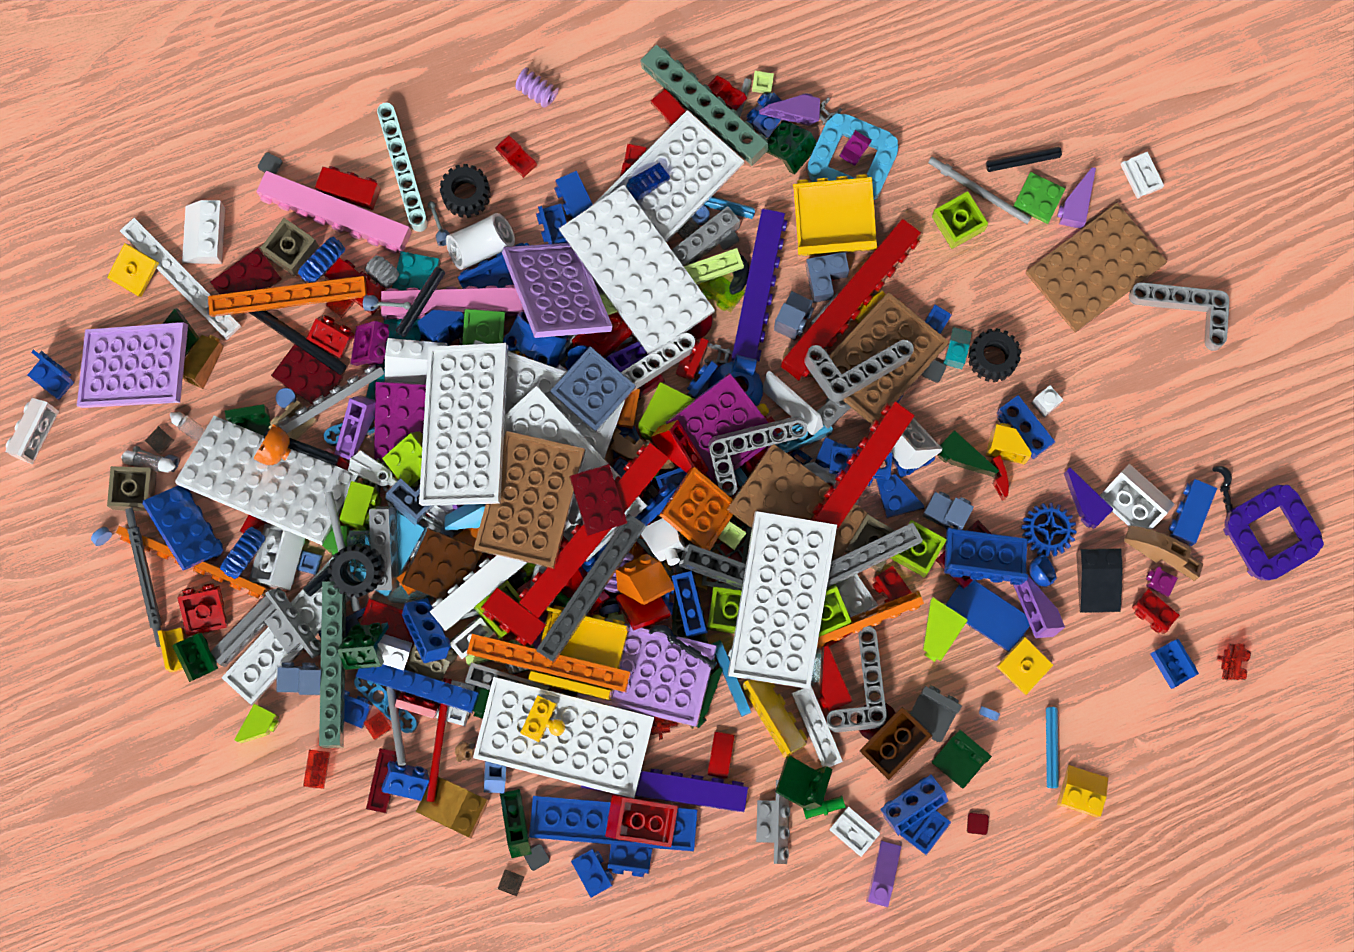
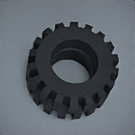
[440,164,491,218]
[968,328,1021,382]
[328,543,385,598]

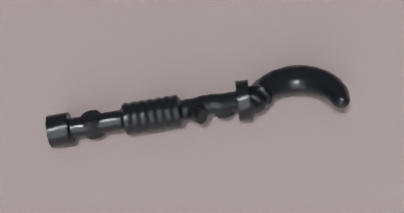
[1212,466,1233,515]
[649,624,717,669]

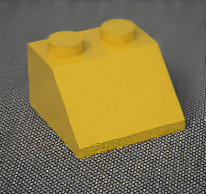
[986,423,1032,465]
[1057,765,1108,817]

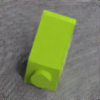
[234,704,279,743]

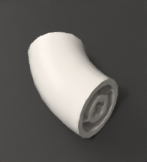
[446,213,515,270]

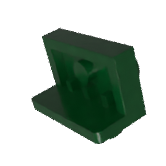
[172,632,218,682]

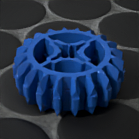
[298,237,345,283]
[1021,503,1077,557]
[221,527,265,579]

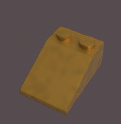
[416,776,489,838]

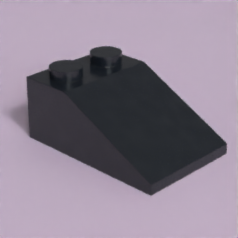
[1076,549,1123,613]

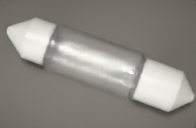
[170,412,206,443]
[121,450,175,473]

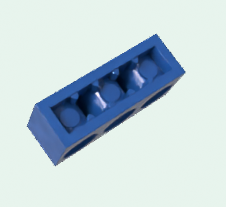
[997,395,1055,460]
[828,444,893,480]
[402,598,451,663]
[881,775,949,836]

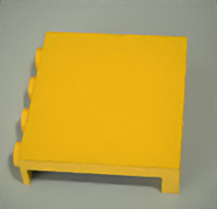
[793,174,877,256]
[529,605,629,701]

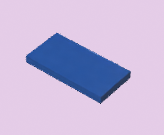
[946,580,1030,652]

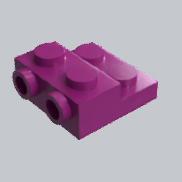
[350,321,389,366]

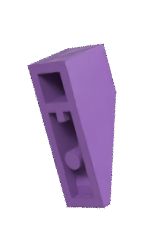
[759,93,820,126]
[1057,167,1096,229]
[334,395,376,460]
[1013,576,1065,638]
[866,841,901,907]

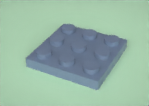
[550,347,636,432]

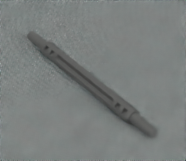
[125,507,162,647]

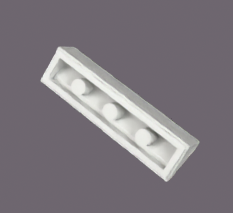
[763,371,824,435]

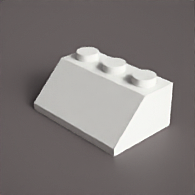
[182,200,225,264]
[385,338,448,384]
[5,398,59,465]
[869,418,943,469]
[1100,464,1175,530]
[249,524,305,590]

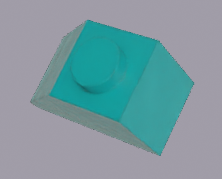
[943,327,972,370]

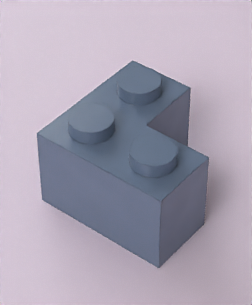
[805,252,849,303]
[774,291,814,340]
[385,478,435,525]
[923,492,974,530]
[276,662,321,695]

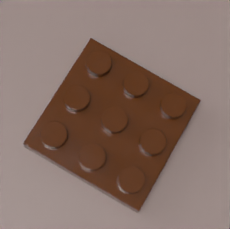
[402,527,482,600]

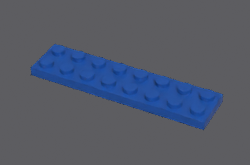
[529,796,697,852]

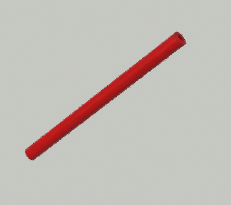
[426,678,452,802]

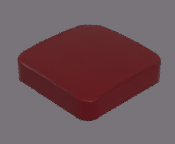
[967,813,989,835]

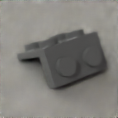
[910,685,962,742]

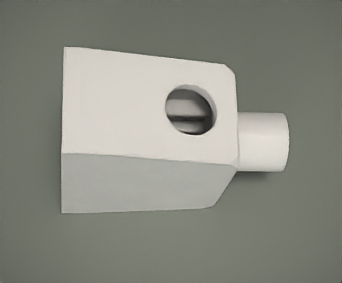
[641,518,685,565]

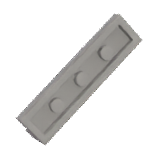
[211,595,277,667]

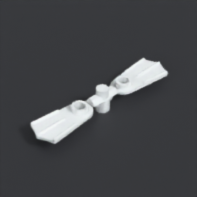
[348,450,454,524]

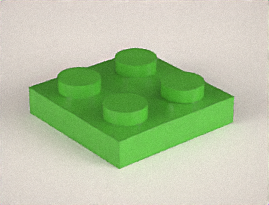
[1013,172,1066,224]
[462,309,505,345]

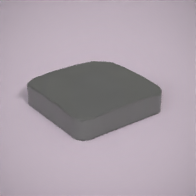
[258,152,283,174]
[719,231,739,250]
[922,360,946,383]
[524,844,549,871]

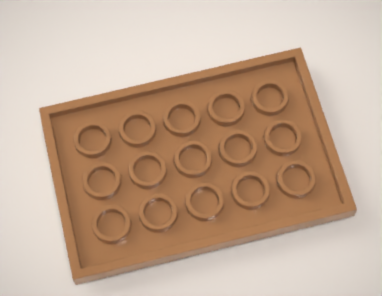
[1026,203,1167,333]
[822,292,949,424]
[474,431,586,569]
[726,444,869,561]

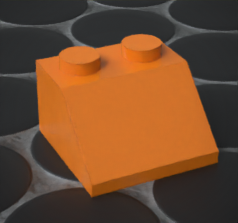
[616,554,675,605]

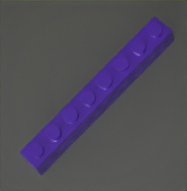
[731,209,788,362]
[581,767,748,813]

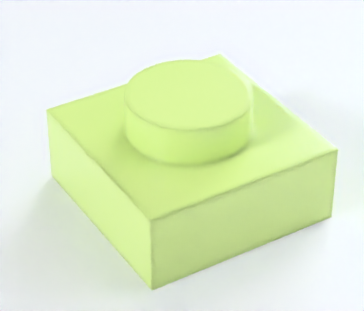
[752,71,774,94]
[718,521,746,551]

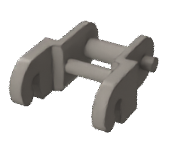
[819,97,842,125]
[705,344,733,365]

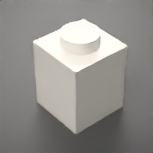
[1032,385,1063,418]

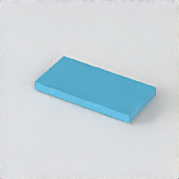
[354,510,426,597]

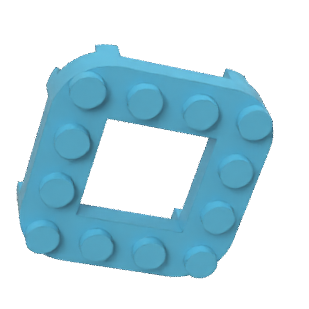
[807,113,898,200]

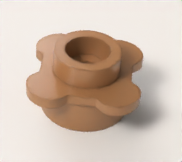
[455,741,475,762]

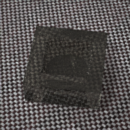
[677,217,700,240]
[145,426,174,455]
[498,869,524,896]

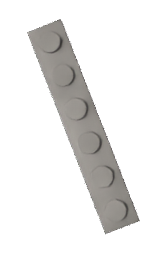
[278,364,385,433]
[827,523,923,588]

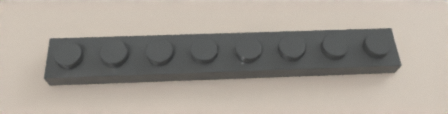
[536,514,646,663]

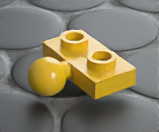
[520,695,566,742]

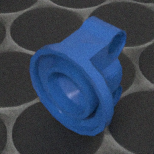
[503,312,568,368]
[708,355,763,406]

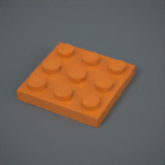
[659,467,733,551]

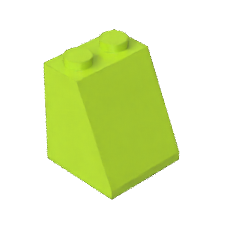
[638,382,695,442]
[923,597,968,662]

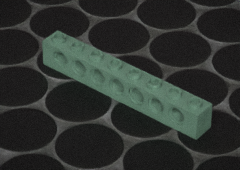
[640,44,768,166]
[319,581,346,748]

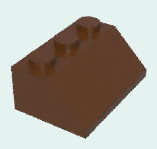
[860,707,934,781]

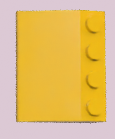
[742,679,807,758]

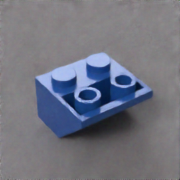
[417,310,464,346]

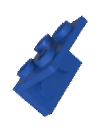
[27,349,74,400]

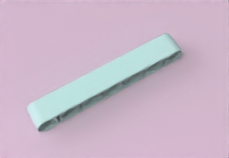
[377,103,428,232]

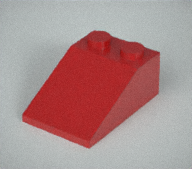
[605,795,678,847]

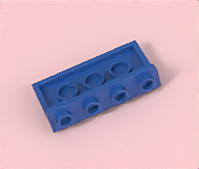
[458,243,529,289]
[142,485,223,571]
[944,528,1028,585]

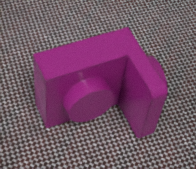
[839,130,872,166]
[1146,566,1178,597]

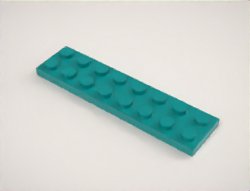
[366,251,440,401]

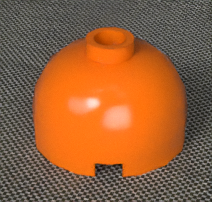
[253,424,291,465]

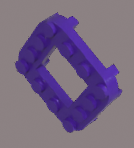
[1223,485,1324,581]

